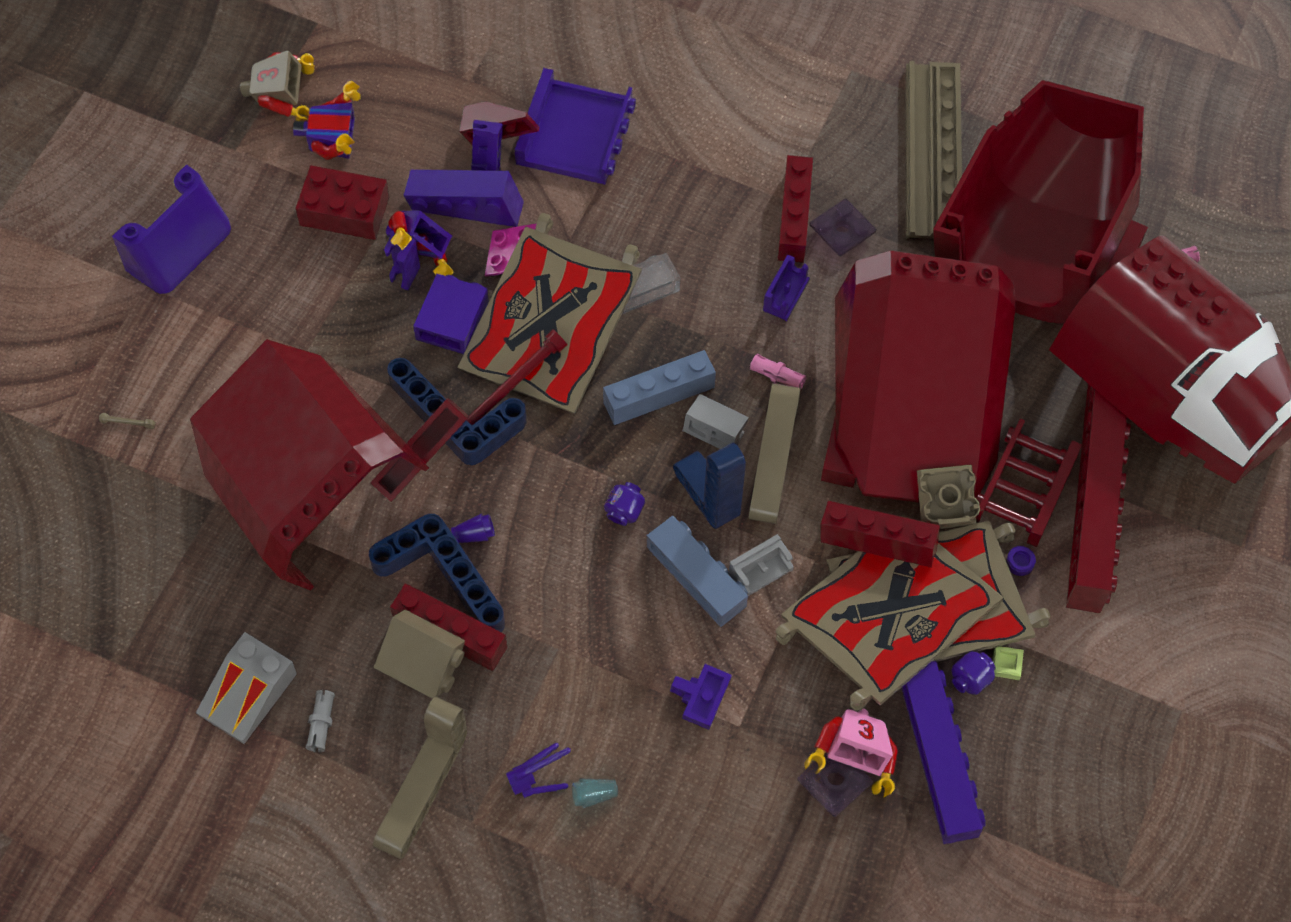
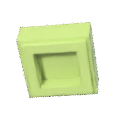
[992,646,1024,680]

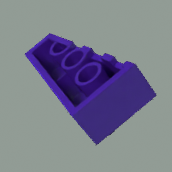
[403,170,524,227]

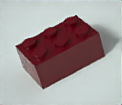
[295,165,390,240]

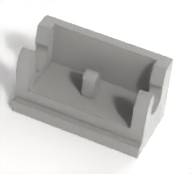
[683,394,749,449]
[729,534,794,596]

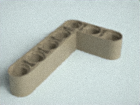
[748,383,801,524]
[373,697,467,859]

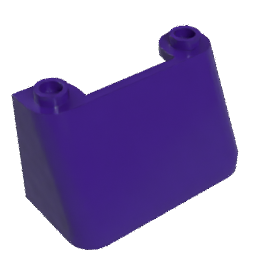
[112,164,231,294]

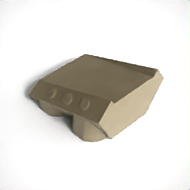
[917,465,980,529]

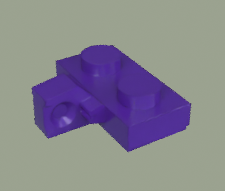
[670,664,732,730]

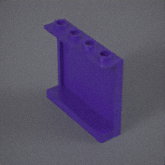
[515,68,636,185]

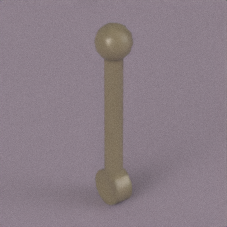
[99,413,156,429]

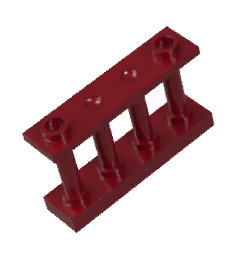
[976,419,1082,547]

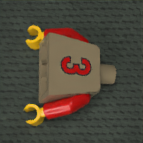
[240,50,314,121]

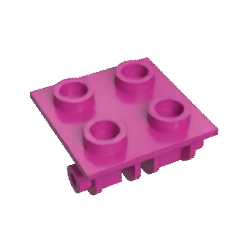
[485,223,537,277]

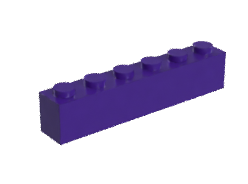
[901,661,985,844]

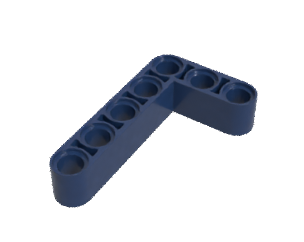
[387,358,527,465]
[673,442,746,529]
[369,514,505,632]

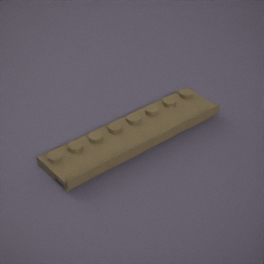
[905,61,962,240]

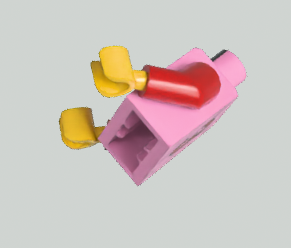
[804,708,898,797]

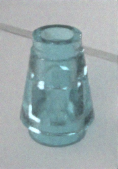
[572,778,618,808]

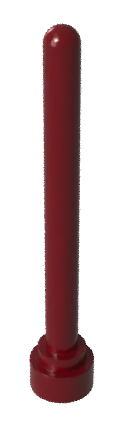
[467,329,568,426]

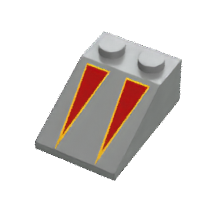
[196,632,297,744]

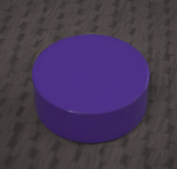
[1006,546,1036,576]

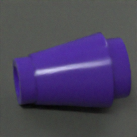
[451,513,495,543]

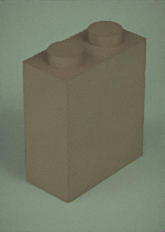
[374,610,465,699]

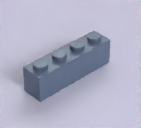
[603,350,716,425]
[647,516,748,627]

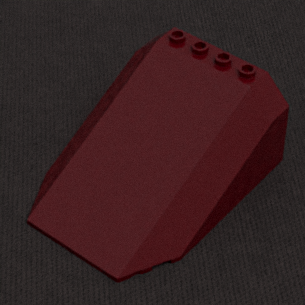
[835,250,1015,503]
[190,339,429,591]

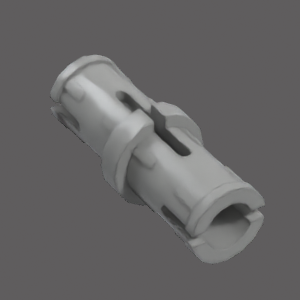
[306,690,335,752]

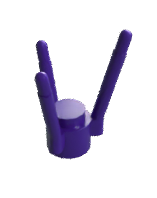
[506,743,571,798]

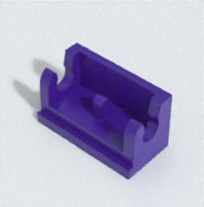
[471,120,503,171]
[385,230,420,290]
[763,255,810,321]

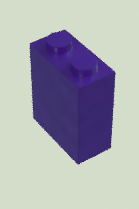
[413,274,489,354]

